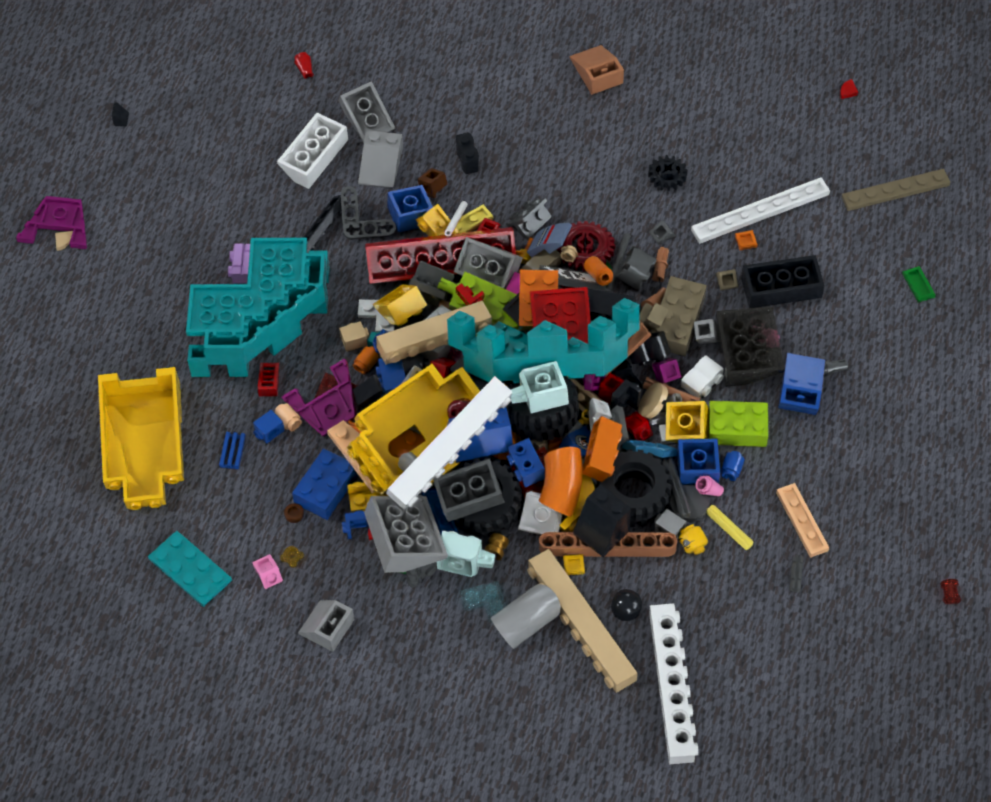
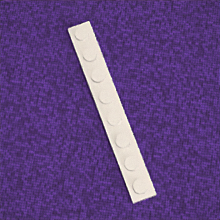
[691,177,830,244]

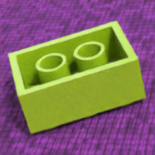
[708,401,768,447]

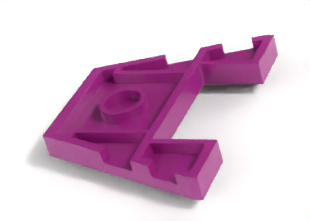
[16,196,87,249]
[281,359,357,437]

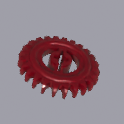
[556,221,616,272]

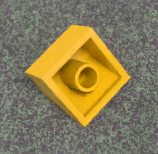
[373,284,427,326]
[665,401,709,443]

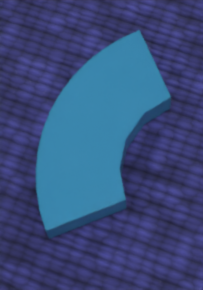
[622,440,677,458]

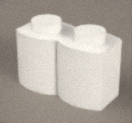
[681,355,724,398]

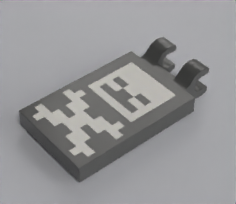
[539,265,614,292]

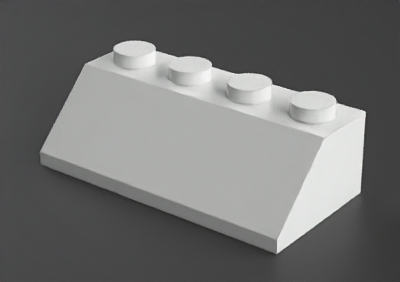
[277,113,348,189]

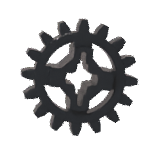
[648,155,688,191]

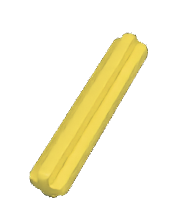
[707,505,753,550]

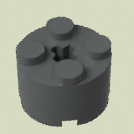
[616,246,657,290]

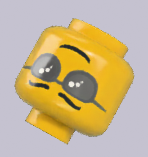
[678,524,708,555]

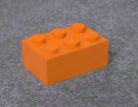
[519,270,558,331]

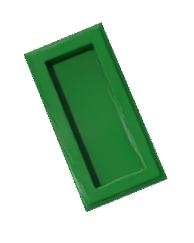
[902,266,936,303]

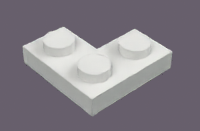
[358,299,395,333]

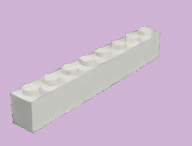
[386,376,512,509]

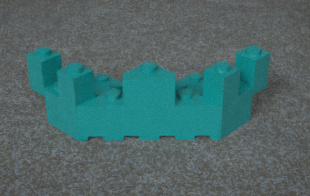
[186,238,330,377]
[447,298,640,383]

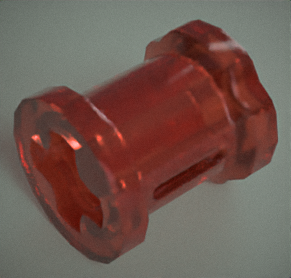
[940,579,961,604]

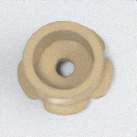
[560,245,578,262]

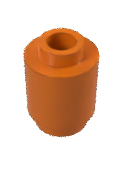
[353,346,380,375]

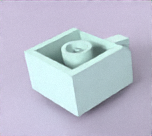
[510,361,569,413]
[437,531,495,577]

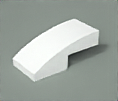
[589,398,612,431]

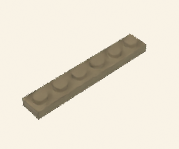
[841,169,951,211]

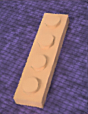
[776,483,829,558]

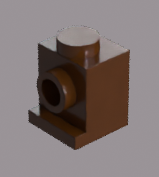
[418,168,447,198]

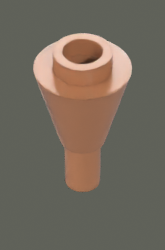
[641,287,666,307]

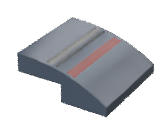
[527,223,572,257]

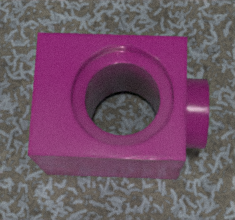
[651,358,682,383]

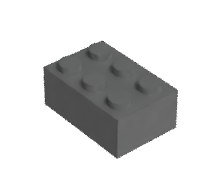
[433,459,505,522]

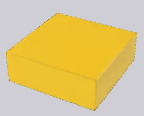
[563,554,585,575]

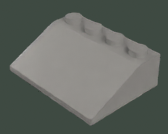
[364,496,448,573]

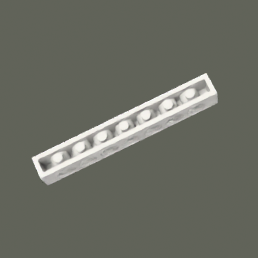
[649,604,698,764]

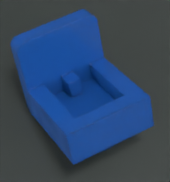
[342,510,369,539]

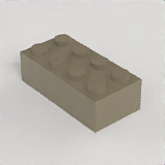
[651,276,707,357]

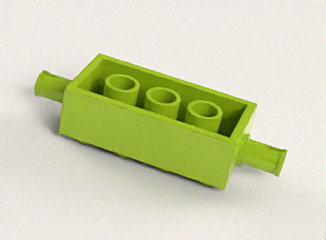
[437,272,522,332]

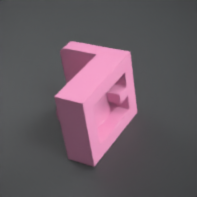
[252,554,283,589]

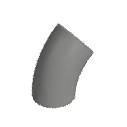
[491,584,561,649]

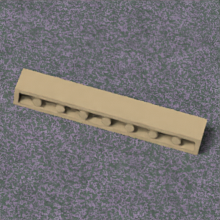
[527,549,637,693]

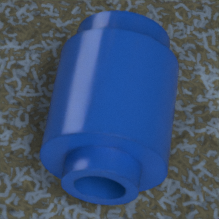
[721,451,745,481]

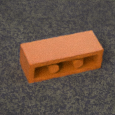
[582,416,623,482]

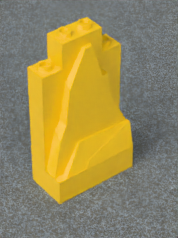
[98,367,184,510]

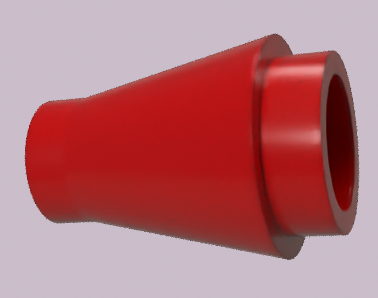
[294,52,314,79]

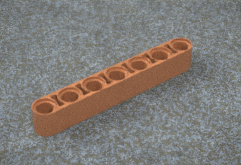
[539,532,677,557]

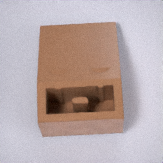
[570,45,624,95]

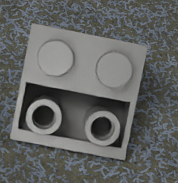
[298,600,354,652]

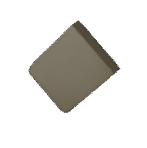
[715,269,739,291]

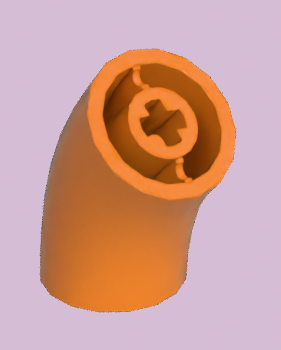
[538,447,583,517]

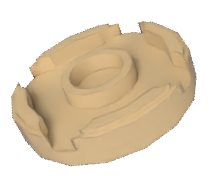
[638,382,668,419]

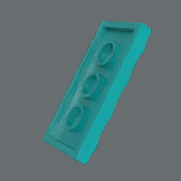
[148,531,232,607]

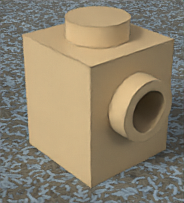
[339,321,369,352]

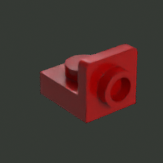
[456,283,485,306]
[625,411,653,441]

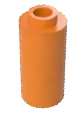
[584,256,613,286]

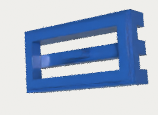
[219,432,246,469]

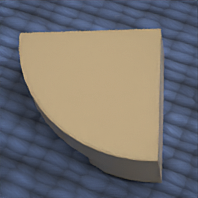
[55,231,73,251]

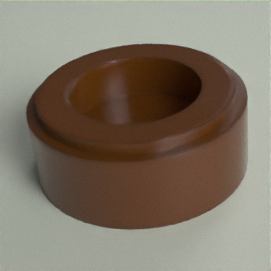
[284,503,304,523]

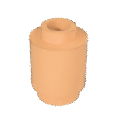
[275,403,302,432]

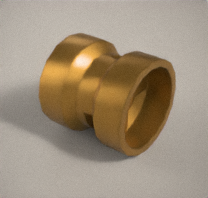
[484,533,509,561]

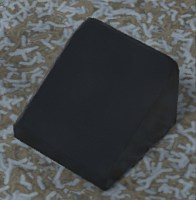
[112,102,129,126]

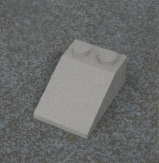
[338,81,395,143]
[358,130,403,189]
[454,237,523,289]

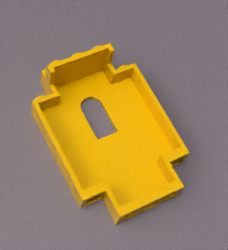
[347,364,480,495]

